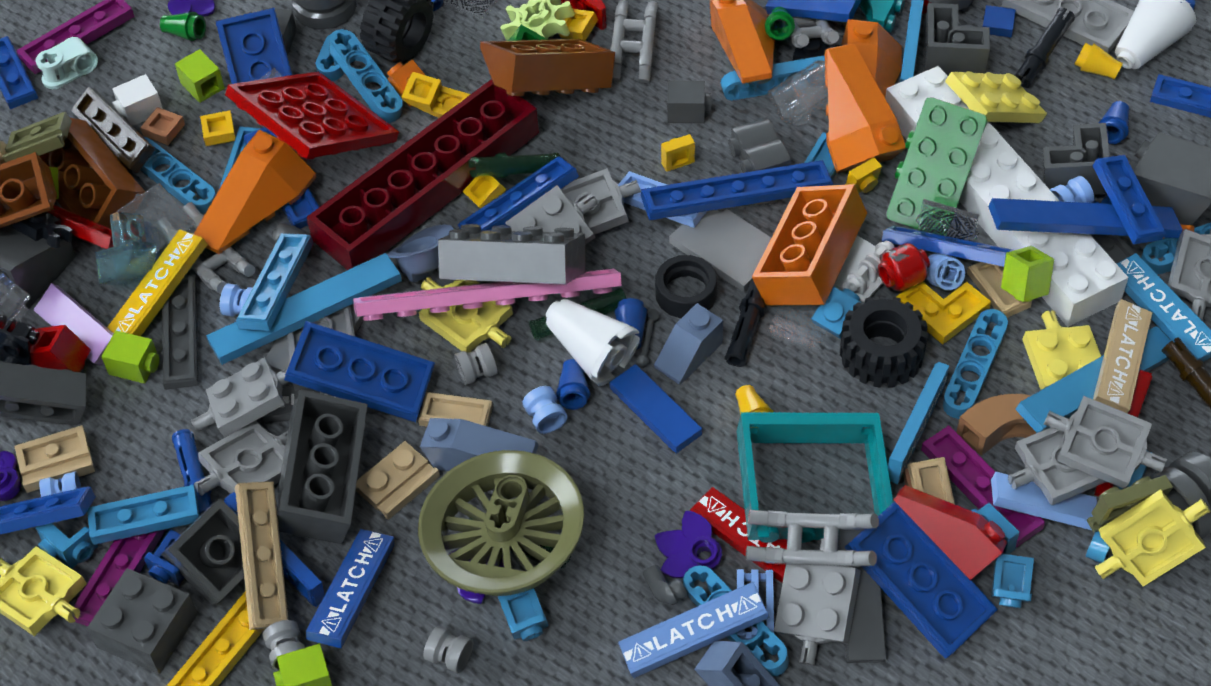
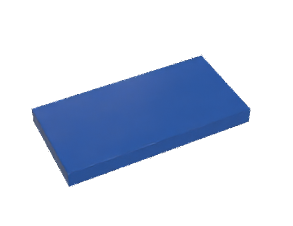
[284,321,435,423]
[844,501,998,659]

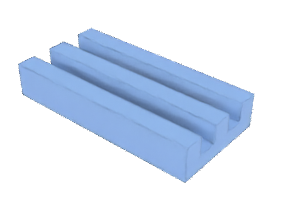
[737,569,774,640]

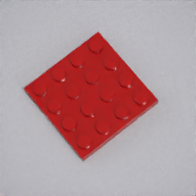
[225,71,399,159]

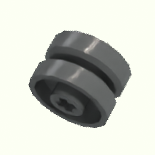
[292,0,357,29]
[1149,451,1211,539]

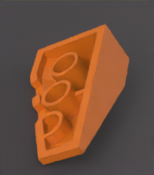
[710,0,775,84]
[841,19,902,97]
[825,43,906,173]
[194,130,316,254]

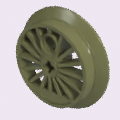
[418,450,584,596]

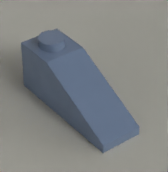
[420,418,538,471]

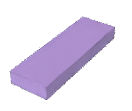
[34,283,114,366]

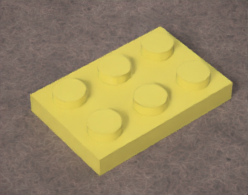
[945,71,1047,123]

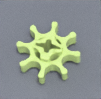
[500,0,575,40]

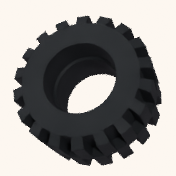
[360,0,434,64]
[840,296,928,388]

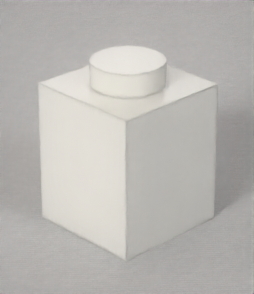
[112,74,163,126]

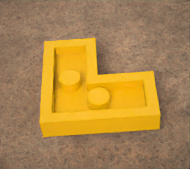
[896,282,991,345]

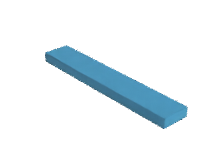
[206,253,402,365]
[1016,326,1171,433]

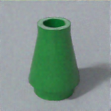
[765,7,795,40]
[160,12,206,41]

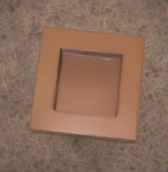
[140,107,185,145]

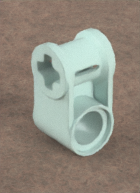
[35,37,98,89]

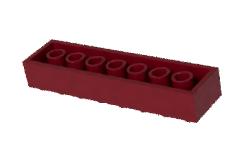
[307,79,539,270]

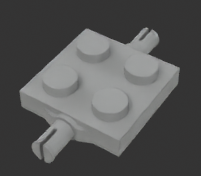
[561,168,641,235]
[505,185,599,245]
[1168,229,1211,321]
[191,357,288,438]
[1043,396,1167,489]
[194,421,288,496]
[1008,427,1106,506]
[774,538,861,666]

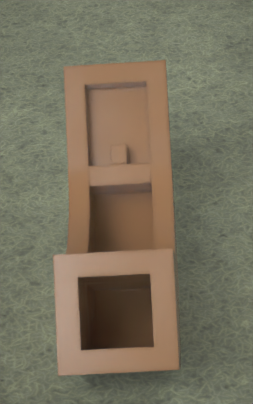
[956,394,1036,456]

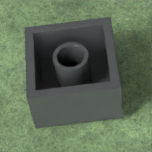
[161,498,244,605]
[87,568,198,674]

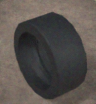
[655,255,717,318]

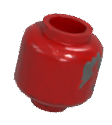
[878,243,930,292]

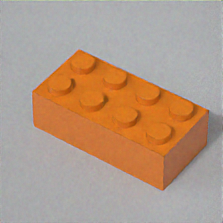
[752,184,867,305]

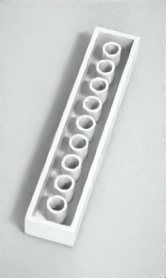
[885,66,1129,327]

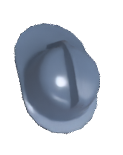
[387,224,454,282]

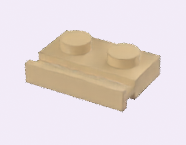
[14,425,95,493]
[355,441,440,520]

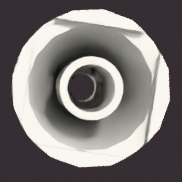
[1115,0,1196,69]
[546,299,640,386]

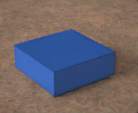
[983,5,1016,37]

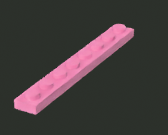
[353,268,622,321]

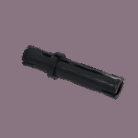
[1014,8,1075,88]
[724,278,766,367]

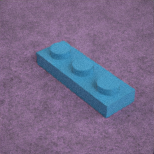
[87,485,200,545]

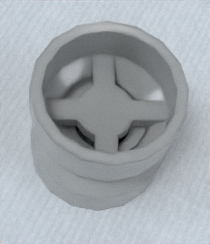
[454,343,498,386]
[262,620,305,671]
[423,625,474,674]

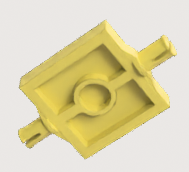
[419,277,513,353]
[1022,310,1101,390]
[1095,489,1211,587]
[0,546,87,636]

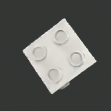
[834,236,895,304]

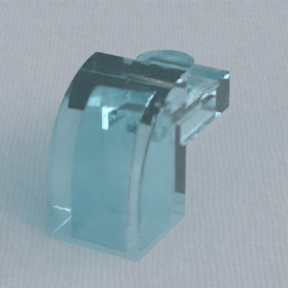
[95,212,156,285]

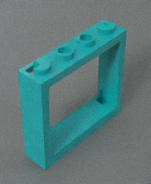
[736,412,893,543]

